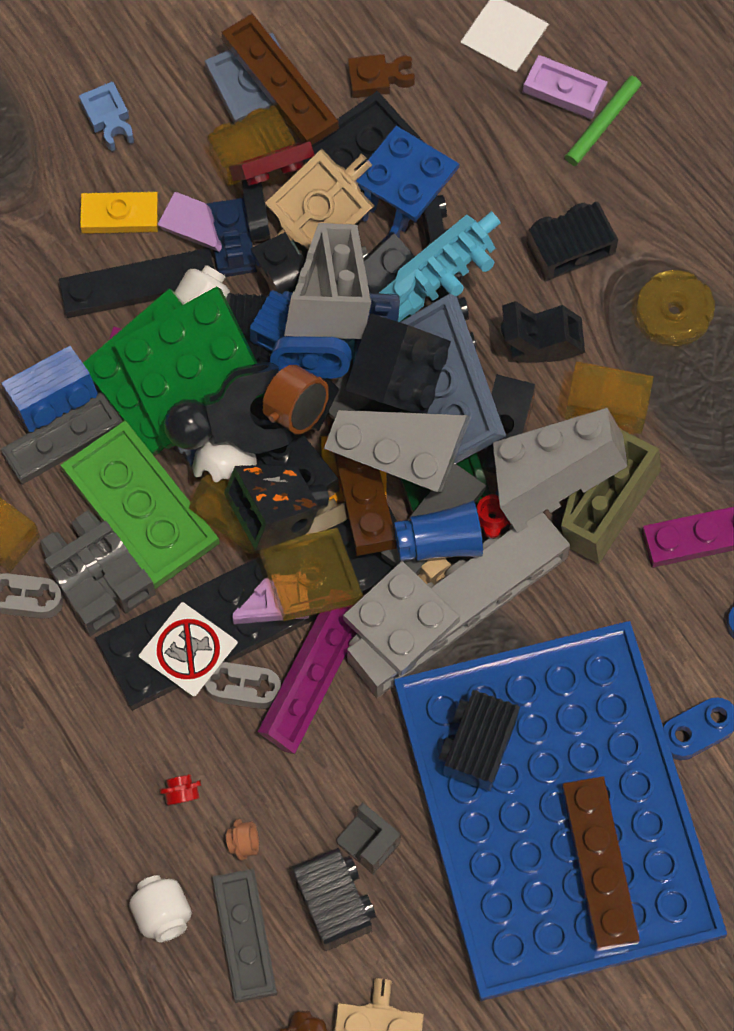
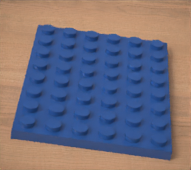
[394,621,727,1002]

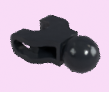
[164,362,295,454]

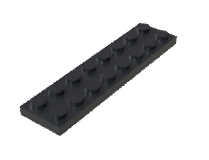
[95,505,397,711]

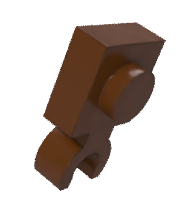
[348,54,415,98]

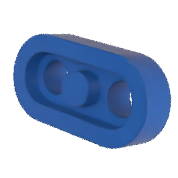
[270,336,352,378]
[663,697,734,760]

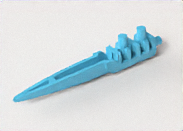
[341,211,501,359]

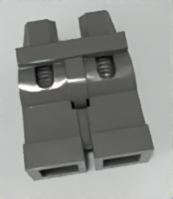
[40,511,156,637]

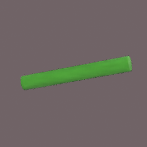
[565,76,641,166]

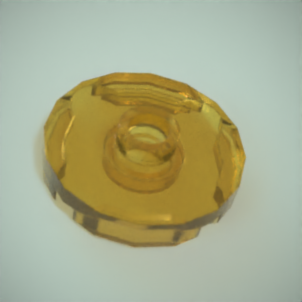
[636,270,715,346]

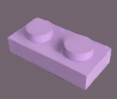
[523,55,607,119]

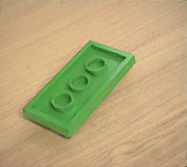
[61,420,220,589]

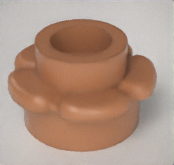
[226,819,259,861]

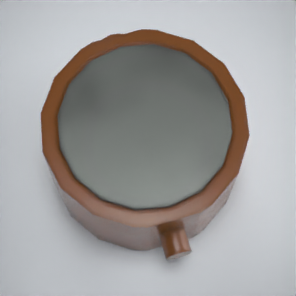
[263,365,329,434]

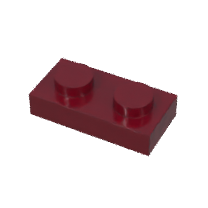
[229,142,314,185]

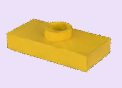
[81,192,158,234]

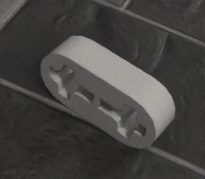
[0,573,63,619]
[205,662,281,709]

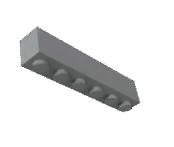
[347,512,570,698]

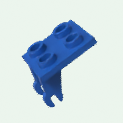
[356,126,459,238]

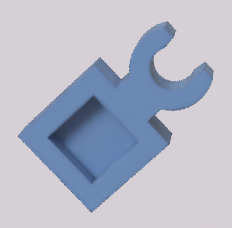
[79,81,134,151]

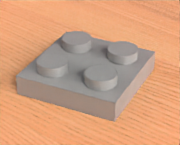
[343,561,460,676]

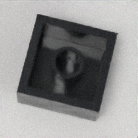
[345,313,451,414]

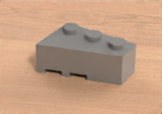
[284,223,371,339]
[493,408,628,533]
[324,410,471,492]

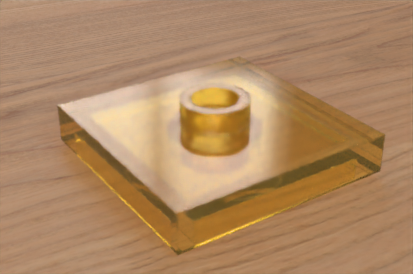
[259,527,363,621]

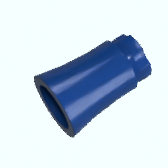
[394,500,483,561]

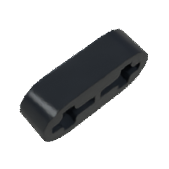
[241,180,270,242]

